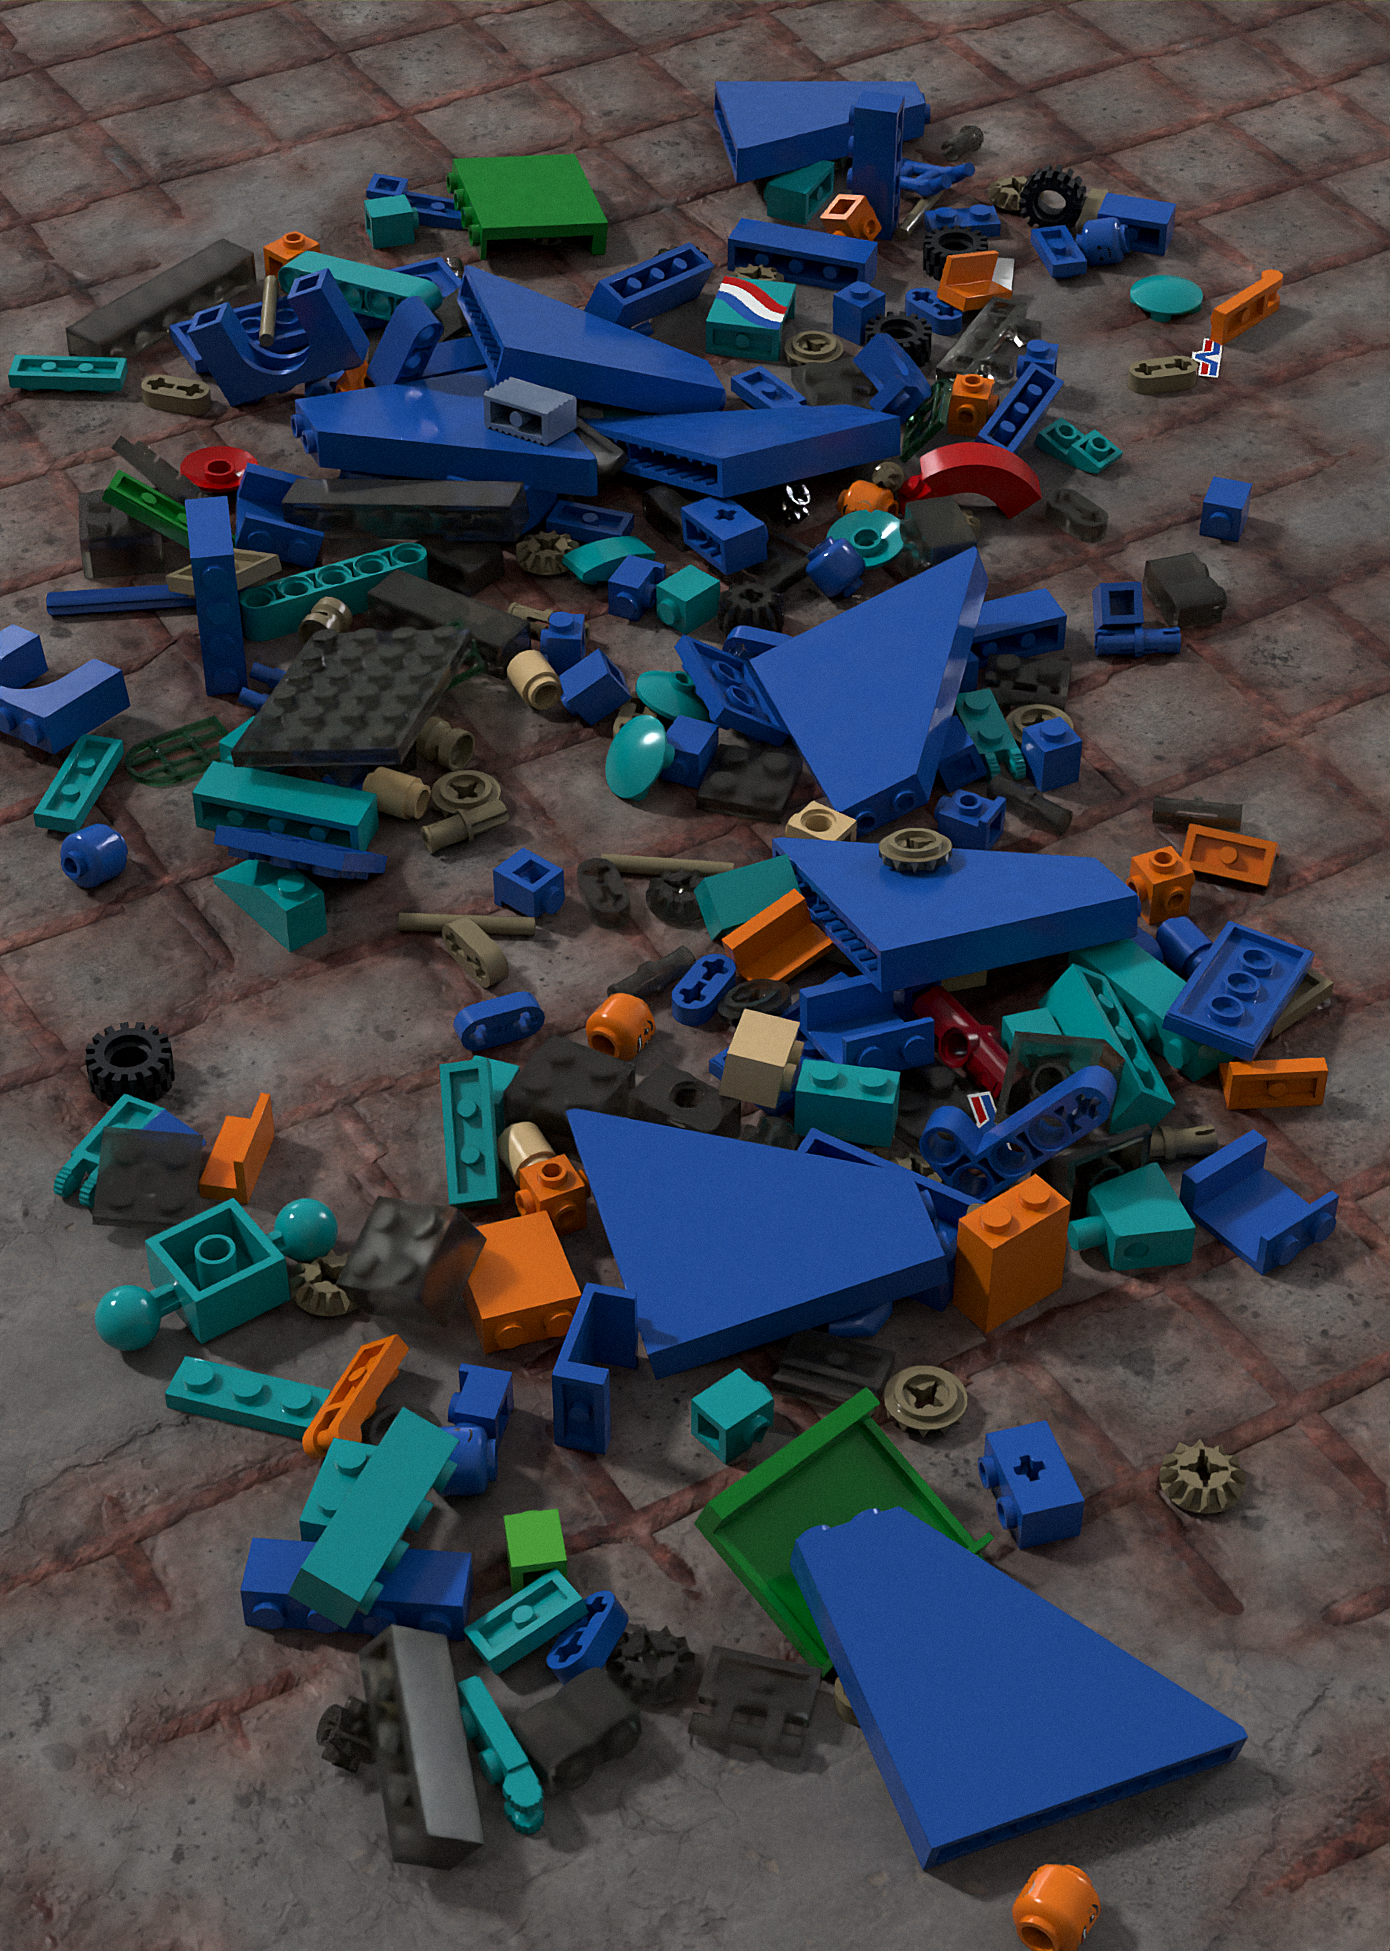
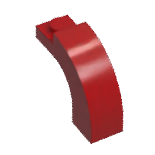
[897,442,1042,521]

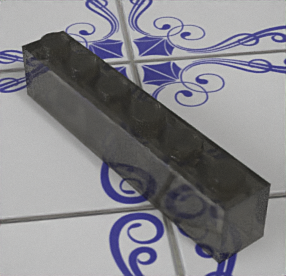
[65,238,257,360]
[281,479,530,542]

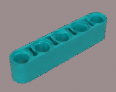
[278,251,443,321]
[239,543,429,642]

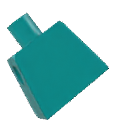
[1067,1162,1196,1271]

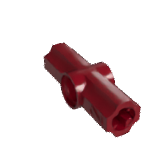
[912,986,1030,1108]

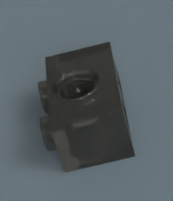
[628,1061,741,1139]

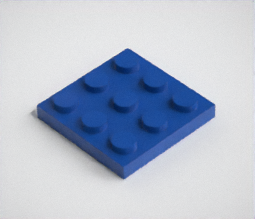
[214,826,388,880]

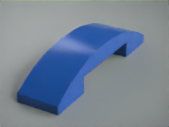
[366,173,463,229]

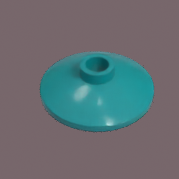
[826,510,906,570]
[635,670,711,722]

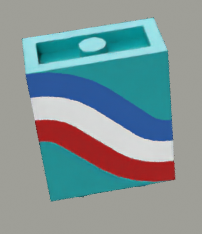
[706,276,796,362]

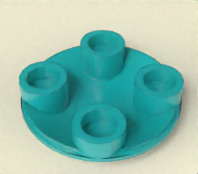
[1130,275,1203,322]
[605,715,675,802]

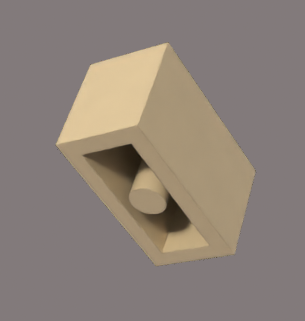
[719,1009,805,1109]

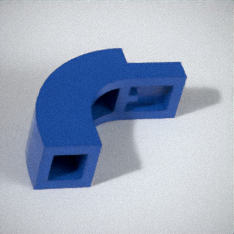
[852,333,932,425]

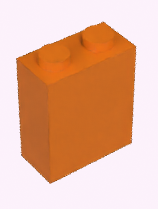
[952,1174,1071,1333]
[449,1210,582,1354]

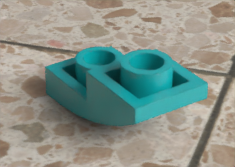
[1034,417,1123,474]
[562,536,656,585]

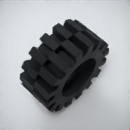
[1019,164,1087,229]
[922,225,988,281]
[865,311,932,368]
[85,1022,175,1107]

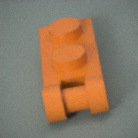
[1210,270,1283,345]
[302,1334,409,1460]

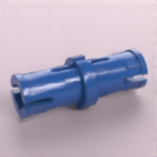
[1094,625,1181,658]

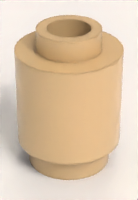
[507,650,562,710]
[362,766,431,820]
[497,1122,557,1187]

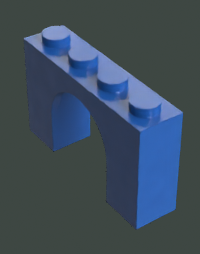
[187,268,370,407]
[185,496,248,696]
[0,624,131,754]

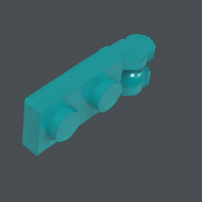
[952,688,1026,785]
[53,1094,167,1208]
[453,1675,545,1835]

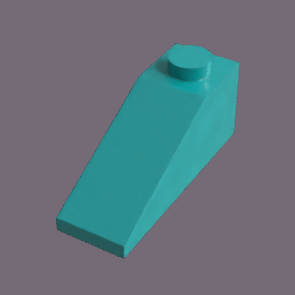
[213,859,327,952]

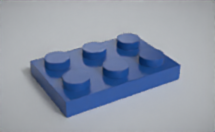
[674,634,789,747]

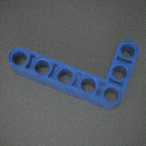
[367,296,488,387]

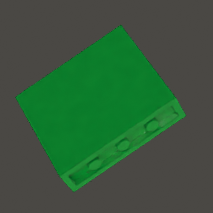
[446,154,608,260]
[694,1387,994,1680]

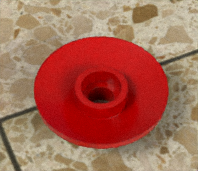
[180,446,258,493]

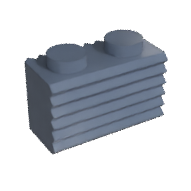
[484,377,577,447]

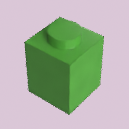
[504,1509,568,1596]

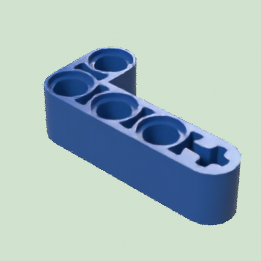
[919,1066,1117,1202]

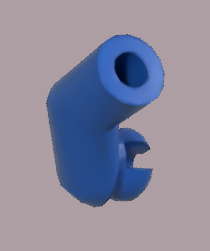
[826,1301,893,1340]

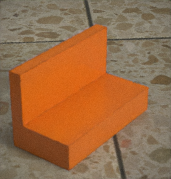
[936,250,1013,311]
[1181,823,1281,888]
[721,888,835,999]
[1218,1057,1328,1110]
[199,1093,275,1204]

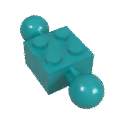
[95,1198,338,1351]

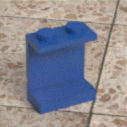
[235,462,324,568]
[799,974,934,1072]
[1179,1129,1339,1276]
[552,1283,638,1455]

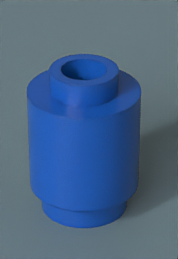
[1155,916,1213,979]

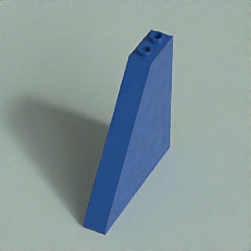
[714,81,930,183]
[457,265,726,414]
[291,369,597,496]
[573,404,901,498]
[749,546,989,839]
[772,837,1141,993]
[565,1108,954,1380]
[789,1506,1248,1870]

